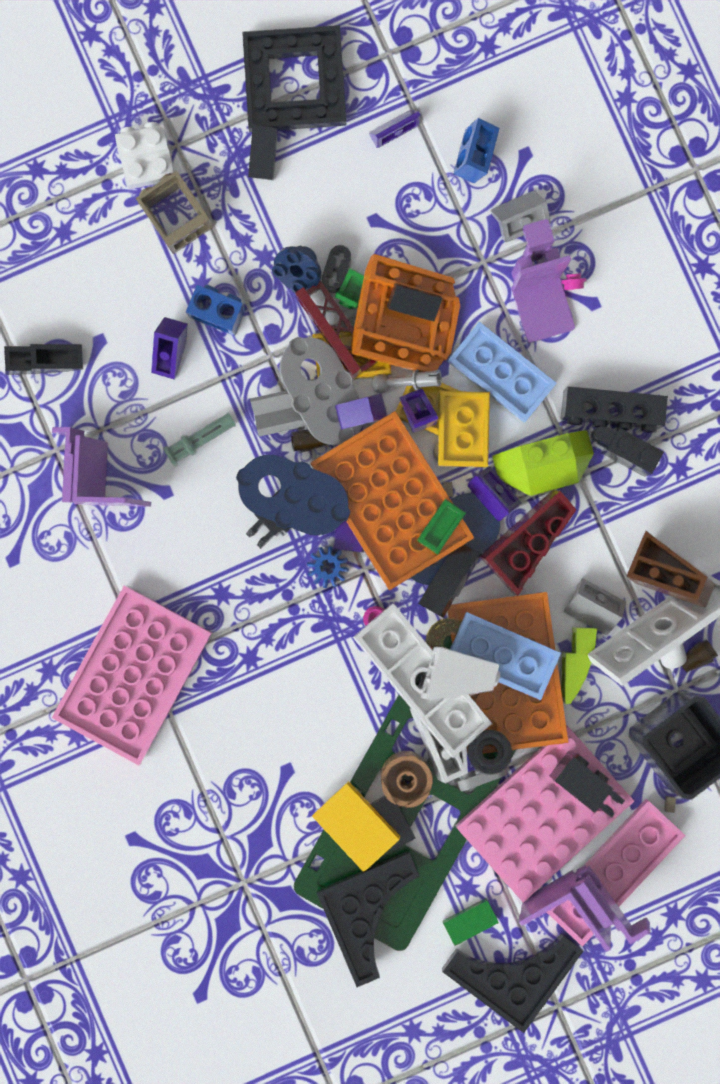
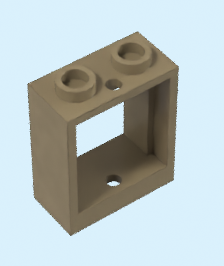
[136,171,213,254]

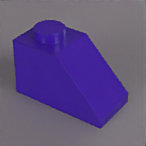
[151,317,188,380]

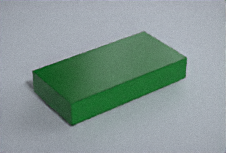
[417,499,466,555]
[442,898,499,946]

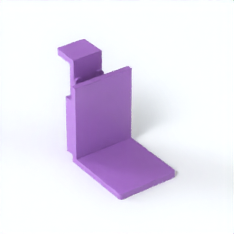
[511,219,575,343]
[52,427,152,507]
[519,865,650,952]

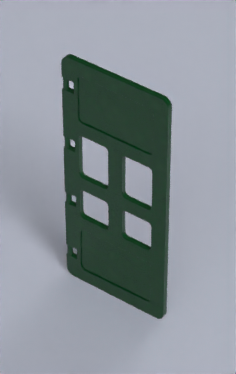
[294,629,517,951]

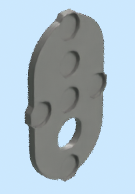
[279,336,363,445]

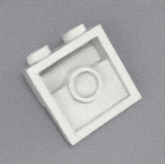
[115,122,175,189]

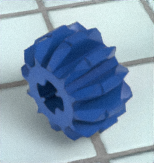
[307,546,349,588]

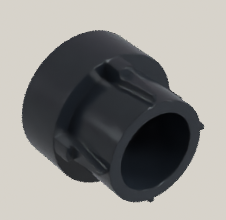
[468,730,512,775]

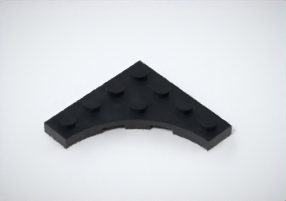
[317,851,420,988]
[442,933,584,1033]

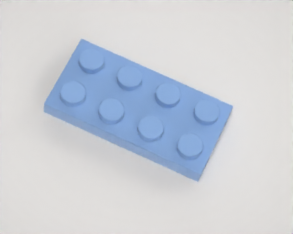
[448,322,557,423]
[450,612,561,700]

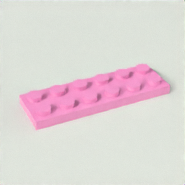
[547,799,686,946]

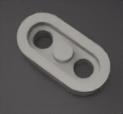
[457,768,508,792]

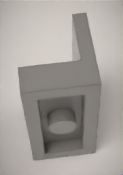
[490,190,551,243]
[250,390,306,437]
[564,578,626,635]

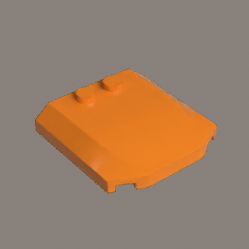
[351,254,460,372]

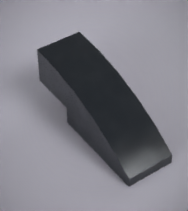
[4,344,83,375]
[418,545,481,618]

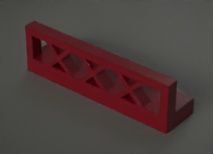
[295,281,377,379]

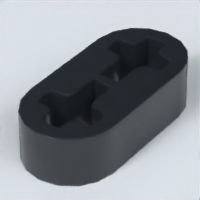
[321,245,351,293]

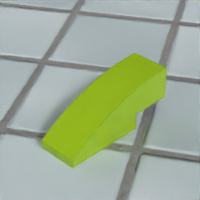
[561,627,597,704]

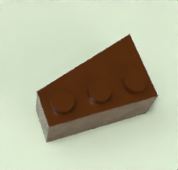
[626,530,715,608]

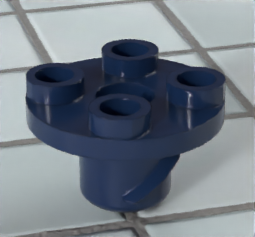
[272,245,322,293]

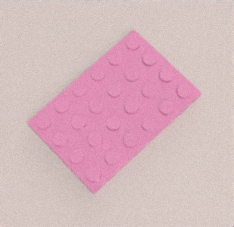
[52,586,212,765]
[455,725,634,903]

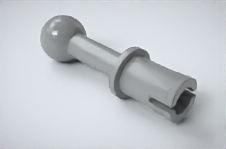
[371,370,442,393]

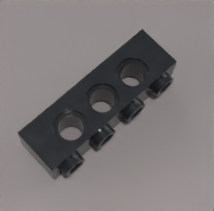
[560,386,668,433]

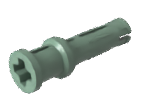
[163,413,236,467]

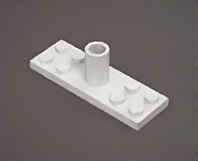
[588,572,720,686]
[353,604,492,758]

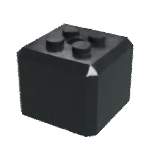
[628,690,720,800]

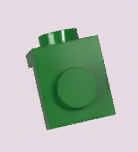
[335,268,364,309]

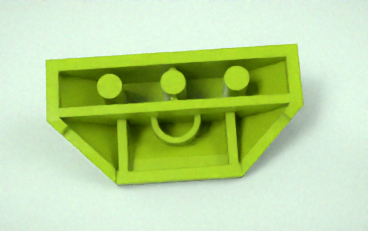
[492,430,594,496]

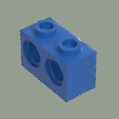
[453,118,500,183]
[186,285,246,336]

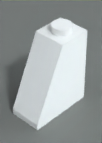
[420,647,500,700]

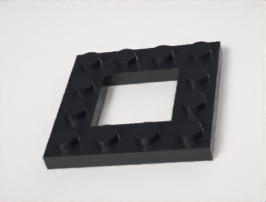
[242,25,347,132]

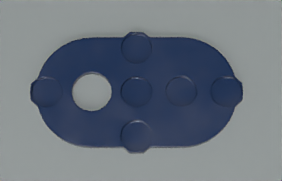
[236,455,350,536]
[409,493,500,585]

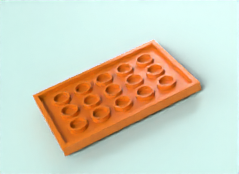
[310,411,474,591]
[448,592,569,755]

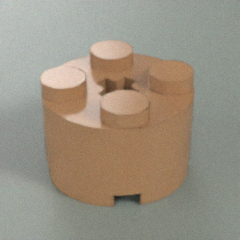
[381,751,432,808]

